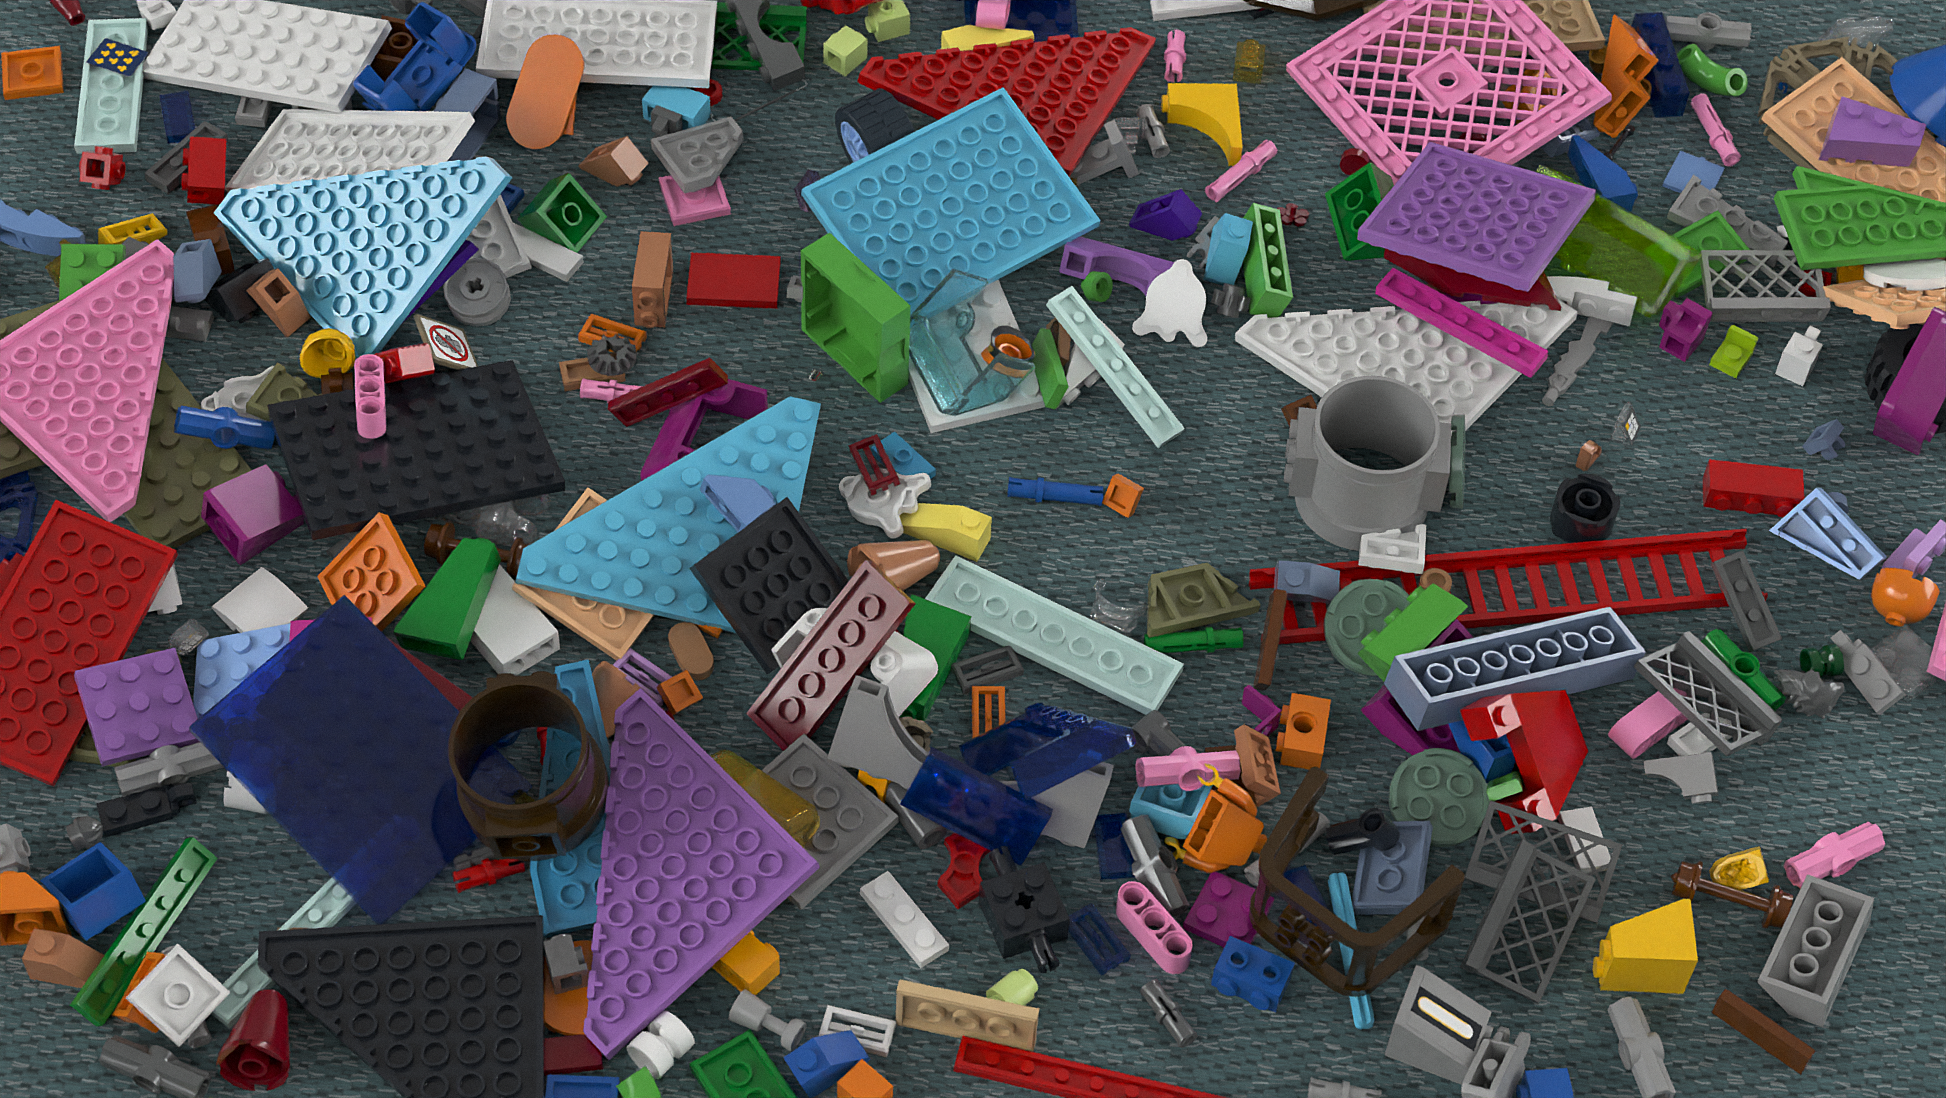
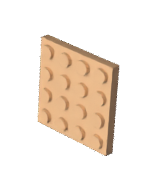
[1823,279,1946,329]
[512,488,655,661]

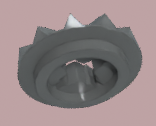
[587,334,637,376]

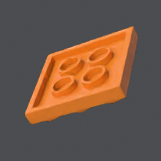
[317,512,426,633]

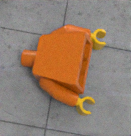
[1164,764,1267,873]

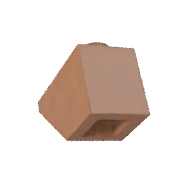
[246,268,311,337]

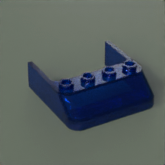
[958,702,1137,800]

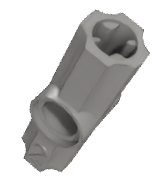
[1662,12,1751,50]
[114,738,224,796]
[1607,997,1676,1098]

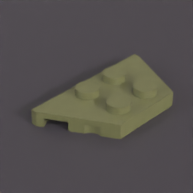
[1147,563,1261,638]

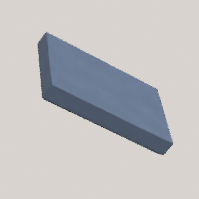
[1352,821,1433,915]

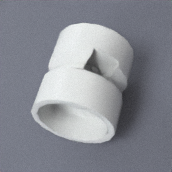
[627,1011,695,1079]

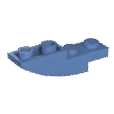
[0,199,86,256]

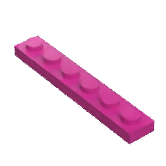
[1375,268,1549,378]

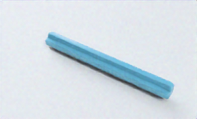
[1328,872,1375,1030]

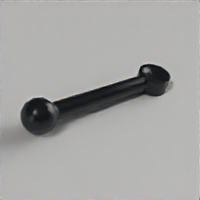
[1604,124,1635,161]

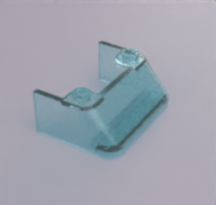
[909,269,1035,416]

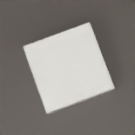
[126,944,230,1047]

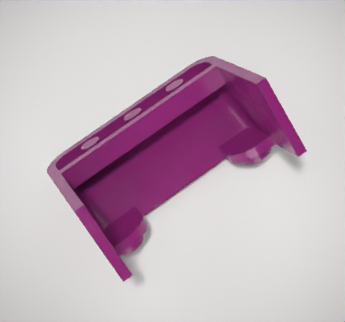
[1873,307,1946,455]
[640,379,768,481]

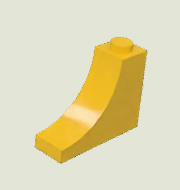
[1161,83,1243,166]

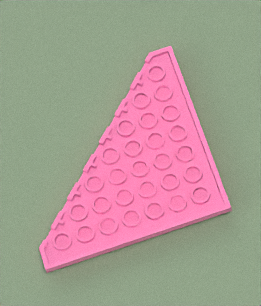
[0,239,174,523]

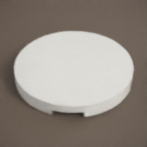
[1863,258,1946,291]

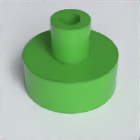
[1081,271,1113,302]

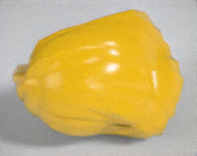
[300,328,355,378]

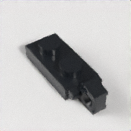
[96,783,197,838]

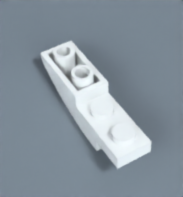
[1547,276,1637,326]

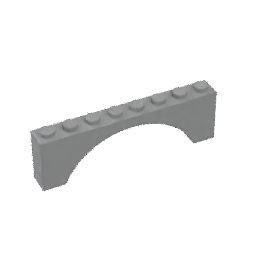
[827,675,1114,848]

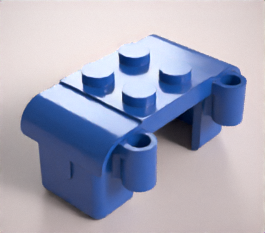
[353,2,476,111]

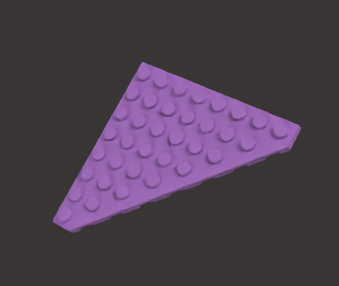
[583,688,820,1060]

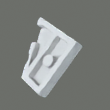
[1358,524,1426,574]

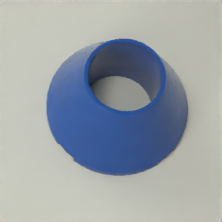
[1889,44,1946,147]

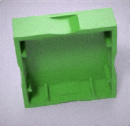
[801,232,911,403]

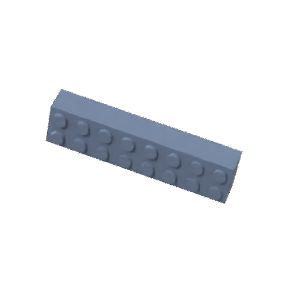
[1384,607,1646,731]

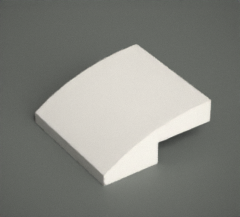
[212,567,308,633]

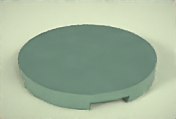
[1449,414,1465,509]
[1324,579,1410,676]
[1388,748,1490,847]

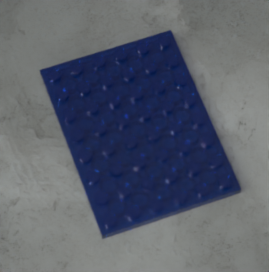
[189,595,533,925]

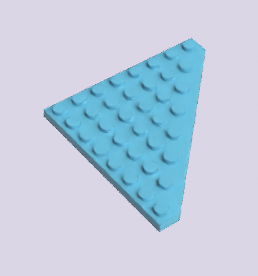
[214,156,512,360]
[515,396,821,633]

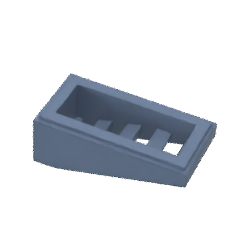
[1541,117,1600,157]

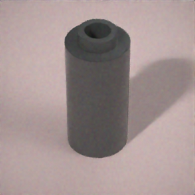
[885,782,947,849]

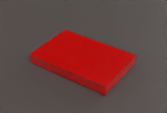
[686,252,781,309]

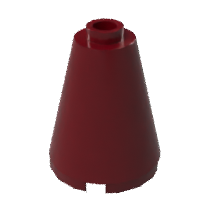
[216,989,290,1091]

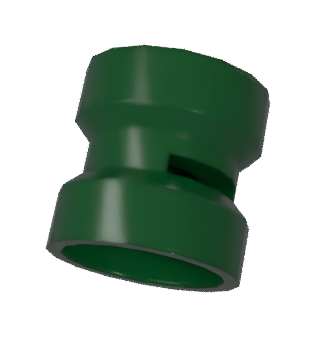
[1799,644,1844,678]

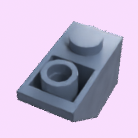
[173,239,222,303]

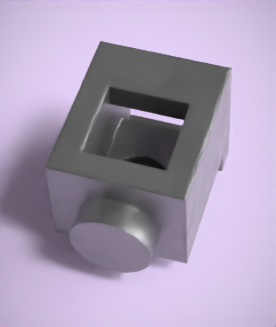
[543,934,589,994]

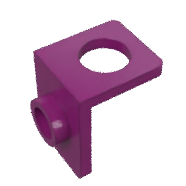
[1242,685,1282,737]

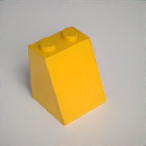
[1593,899,1698,994]

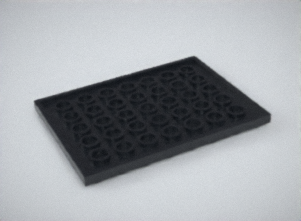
[267,360,565,540]

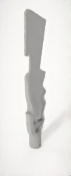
[1542,316,1613,406]

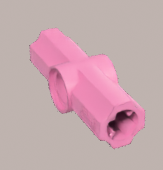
[1135,746,1241,791]
[1784,822,1886,889]

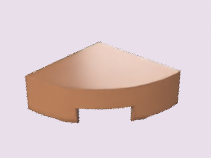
[1575,440,1602,472]

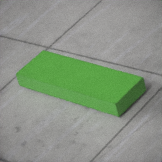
[1031,328,1069,409]

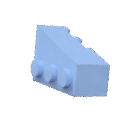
[1769,488,1887,580]

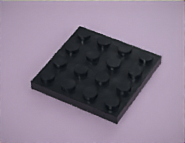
[689,497,849,674]

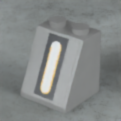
[1385,965,1494,1085]

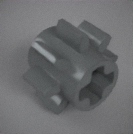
[1211,283,1251,318]

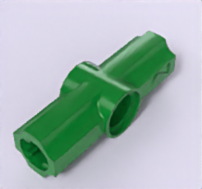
[1701,628,1786,712]

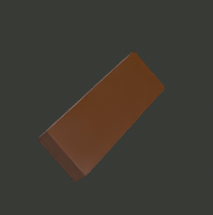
[1253,588,1288,691]
[1712,989,1815,1075]

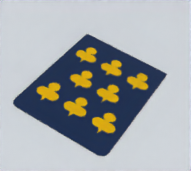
[86,38,148,76]

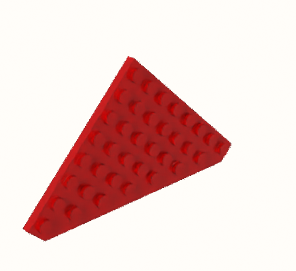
[857,27,1156,177]

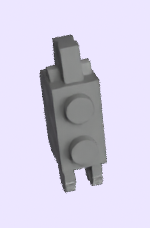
[1461,1026,1531,1098]

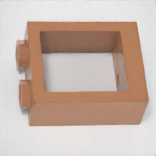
[632,231,673,328]

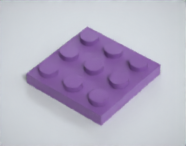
[74,648,203,766]

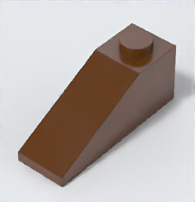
[186,205,235,276]

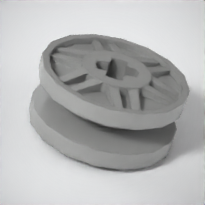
[443,258,511,327]

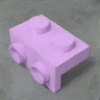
[1882,519,1946,578]

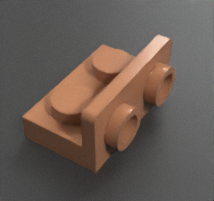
[1234,725,1281,807]

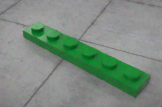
[70,837,218,1026]

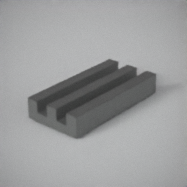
[951,646,1024,695]

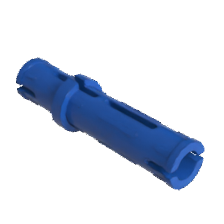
[1007,477,1103,506]

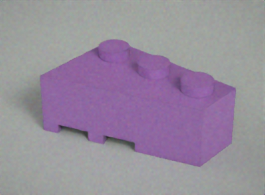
[1818,96,1926,167]

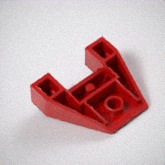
[1460,690,1588,834]

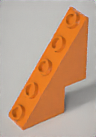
[1593,14,1659,138]

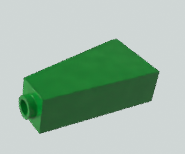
[393,537,501,661]
[900,594,971,721]

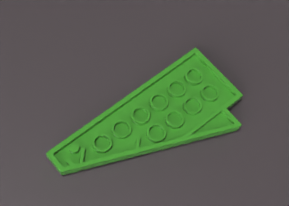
[1773,166,1946,270]

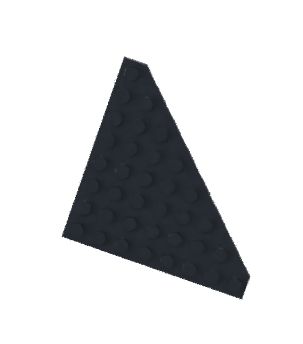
[258,915,545,1098]

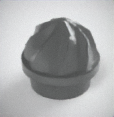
[66,816,103,851]

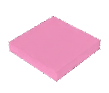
[659,175,731,226]

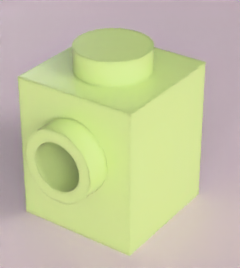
[865,0,910,42]
[824,26,868,76]

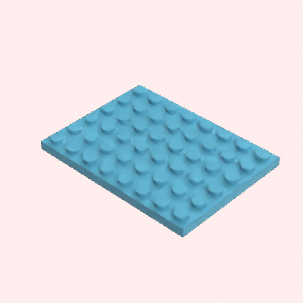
[801,87,1101,325]

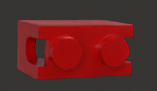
[181,136,226,205]

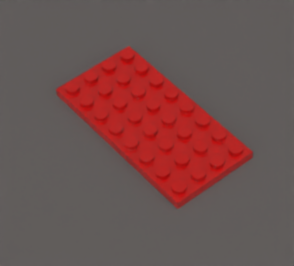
[0,500,178,787]

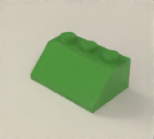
[1357,583,1468,682]

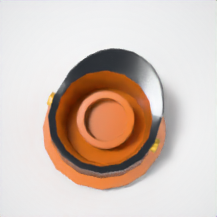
[981,325,1035,376]

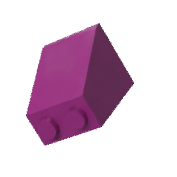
[201,464,304,565]

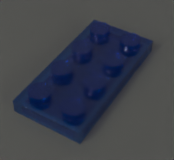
[900,747,1053,866]

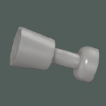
[728,989,807,1051]

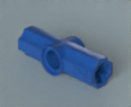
[174,406,275,450]

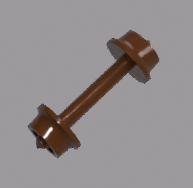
[424,522,530,580]
[1671,861,1793,929]

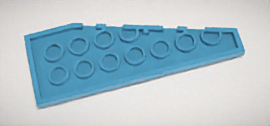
[530,659,611,938]

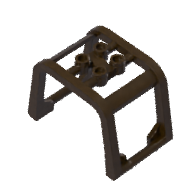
[1249,767,1465,997]

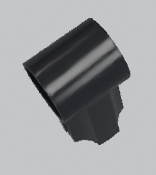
[1326,808,1400,855]

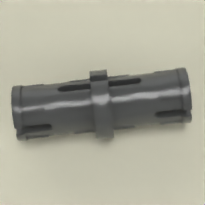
[1140,979,1198,1048]

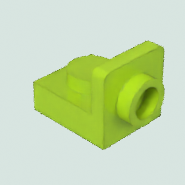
[1709,325,1758,378]

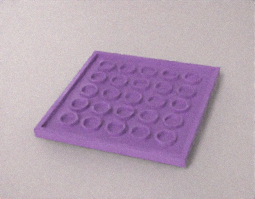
[1357,142,1596,292]

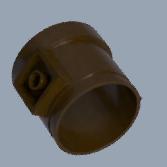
[448,671,609,861]

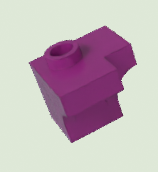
[1659,298,1713,362]

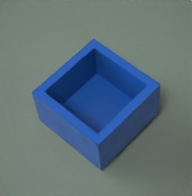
[40,842,146,941]

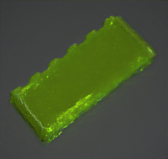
[1536,165,1703,318]

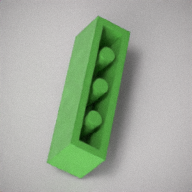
[1242,203,1293,318]

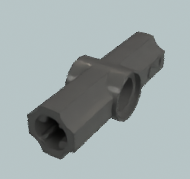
[1121,815,1189,917]
[99,1035,212,1098]

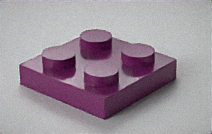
[1183,872,1274,947]

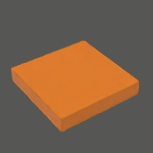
[1,46,64,100]

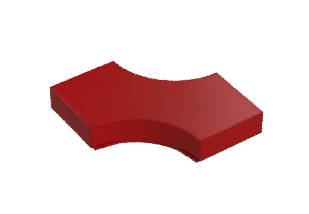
[937,822,992,909]

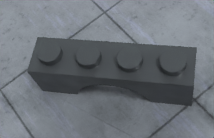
[724,0,805,91]

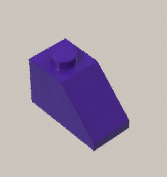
[1128,189,1202,241]

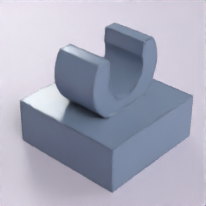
[1802,419,1845,460]

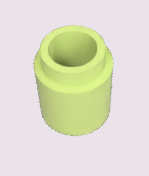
[986,969,1038,1006]

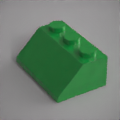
[1325,162,1394,261]

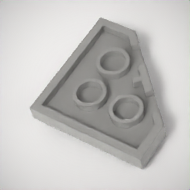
[651,117,743,194]

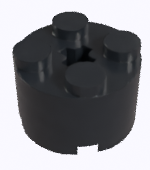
[1550,473,1620,543]

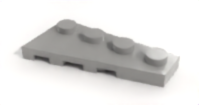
[1667,174,1788,268]

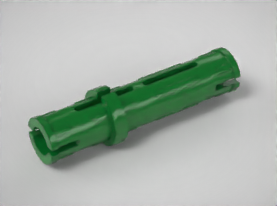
[1144,627,1243,653]

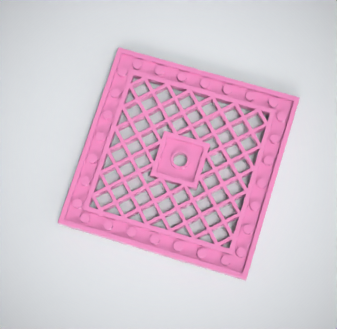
[1286,0,1612,185]

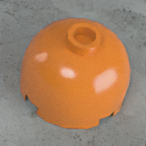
[1871,568,1940,627]

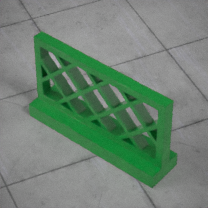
[711,2,807,71]

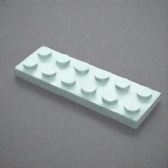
[74,18,148,154]

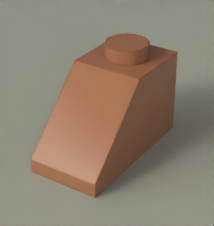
[578,136,649,187]
[22,928,104,988]

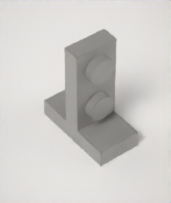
[1069,119,1139,186]

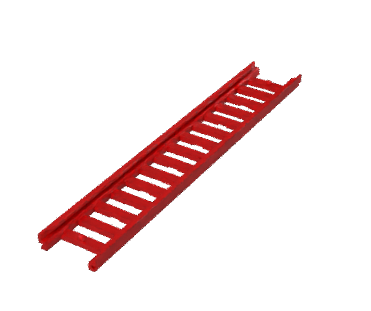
[1249,529,1768,644]

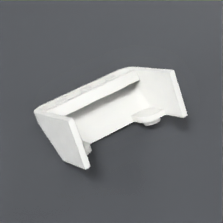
[771,608,938,717]

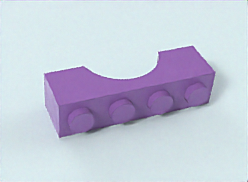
[1059,236,1174,296]

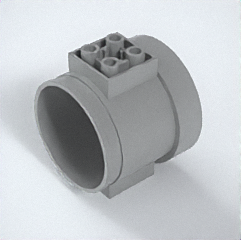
[1284,376,1451,551]

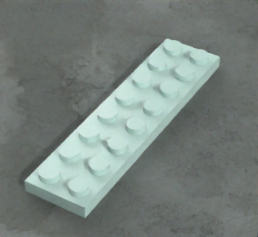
[925,555,1184,715]

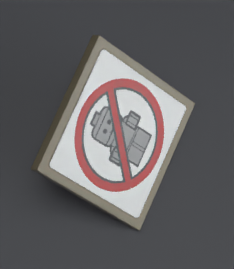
[413,314,478,370]

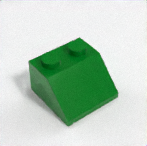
[517,173,607,253]

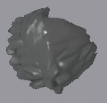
[1774,669,1844,719]

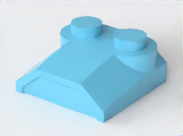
[1129,784,1213,839]

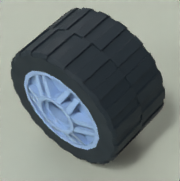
[835,88,915,164]

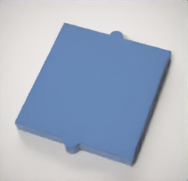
[1662,151,1725,193]

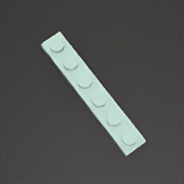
[1046,286,1185,448]

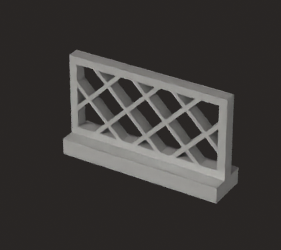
[1699,250,1831,322]

